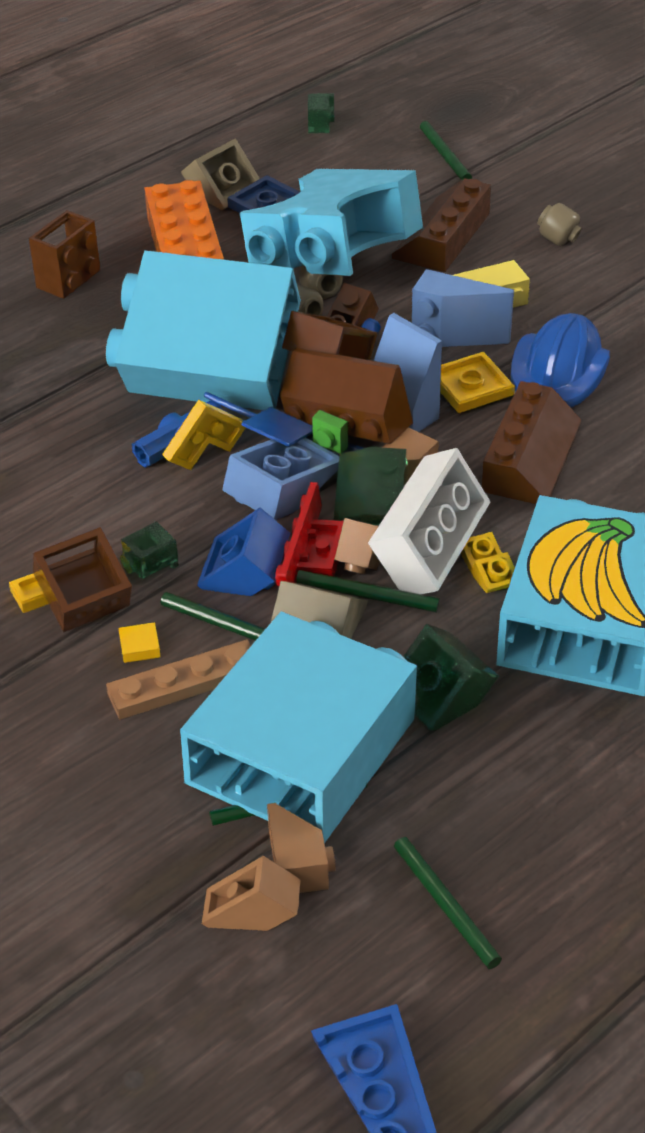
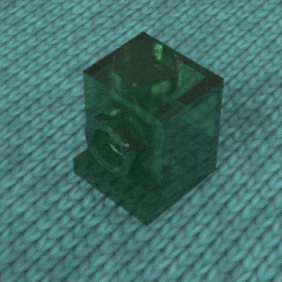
[308,93,335,133]
[120,521,179,579]

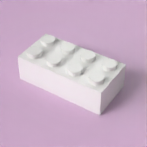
[368,448,490,594]

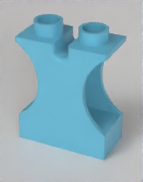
[240,169,423,276]

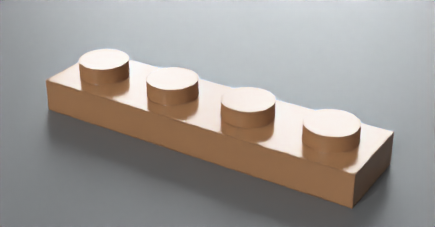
[106,639,251,720]

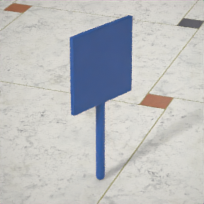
[204,392,313,447]

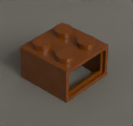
[29,210,101,299]
[282,311,378,360]
[33,527,132,633]

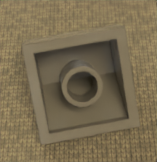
[181,138,260,210]
[271,581,368,639]

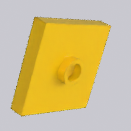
[440,352,515,413]

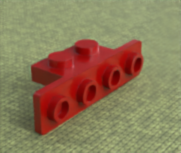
[275,482,344,586]

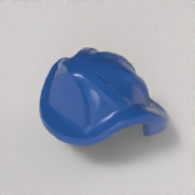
[511,313,610,408]

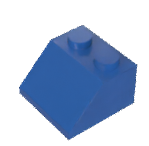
[197,507,290,596]

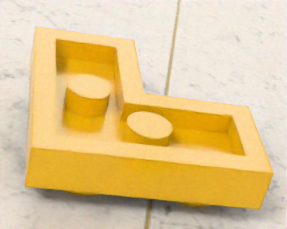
[162,400,246,470]

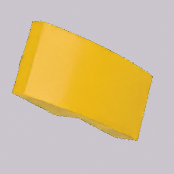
[461,532,515,593]

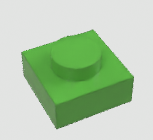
[312,410,348,454]

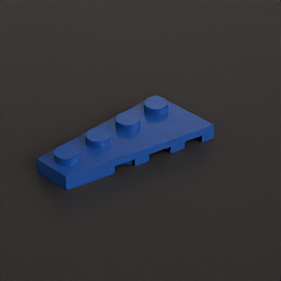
[311,1004,437,1133]

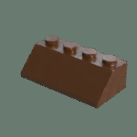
[392,179,491,272]
[280,348,413,444]
[482,381,581,504]

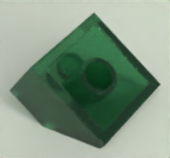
[333,447,408,525]
[403,624,499,731]

